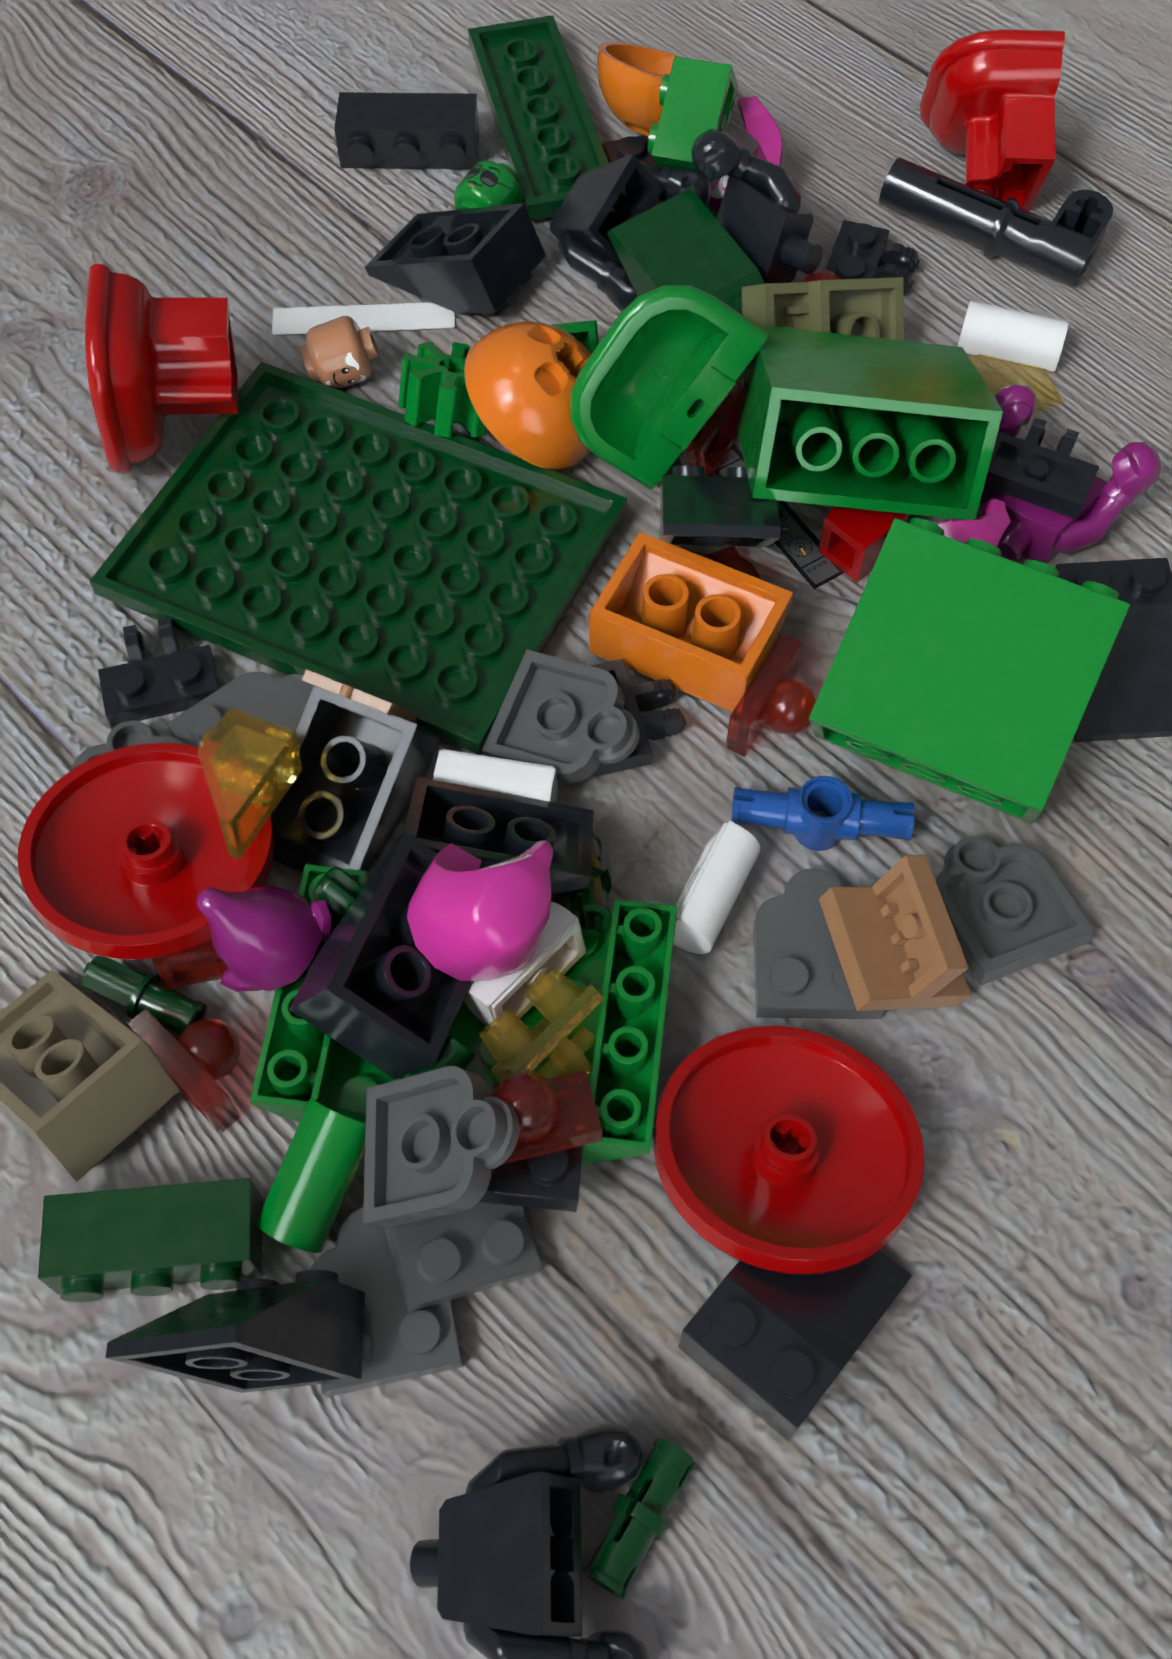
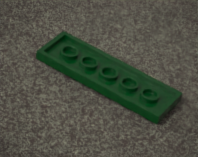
[468,15,609,220]

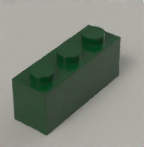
[38,1178,263,1302]

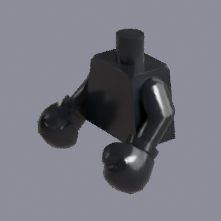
[691,129,823,284]
[550,154,712,312]
[410,1424,650,1659]

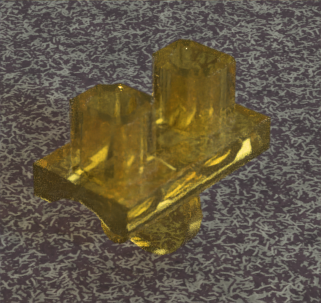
[479,967,604,1086]

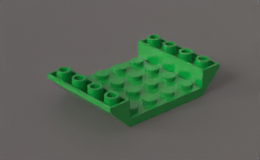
[250,864,677,1165]

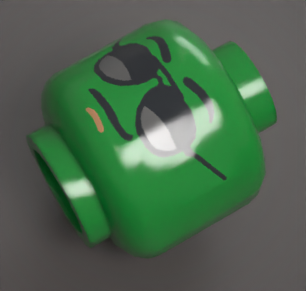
[453,161,524,210]

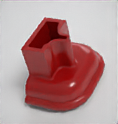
[920,29,1065,211]
[85,264,239,475]

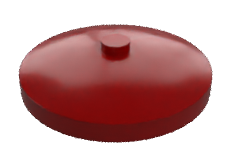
[17,743,275,959]
[653,1026,924,1274]

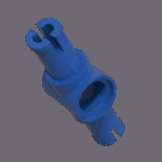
[731,776,914,851]

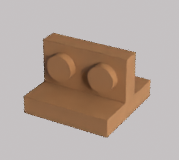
[819,855,972,1011]

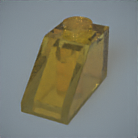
[198,707,302,859]

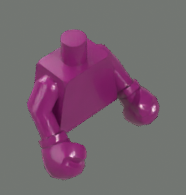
[978,384,1163,564]

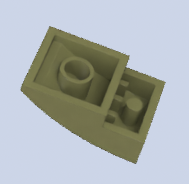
[742,277,904,372]

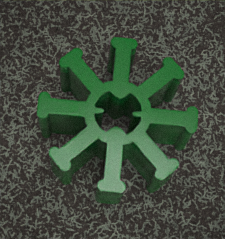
[398,342,487,438]

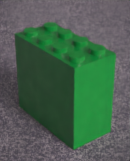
[736,325,1003,520]
[809,518,1130,824]

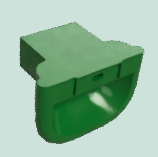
[570,285,768,489]

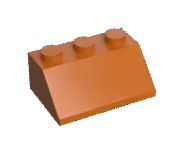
[589,532,794,715]

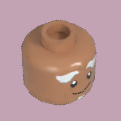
[300,316,380,390]

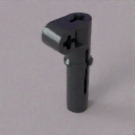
[879,157,1114,287]

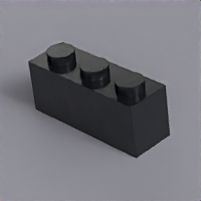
[334,92,479,169]

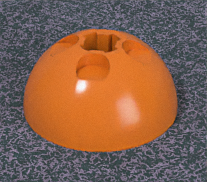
[597,42,685,137]
[464,321,591,470]

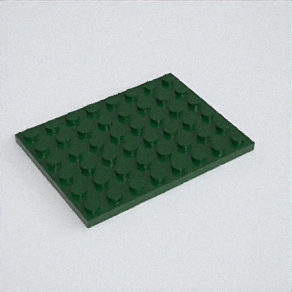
[90,362,627,755]

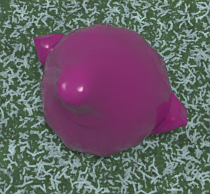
[196,885,332,992]

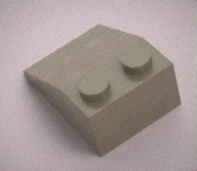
[0,970,180,1182]

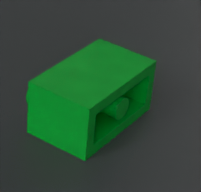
[648,56,738,182]

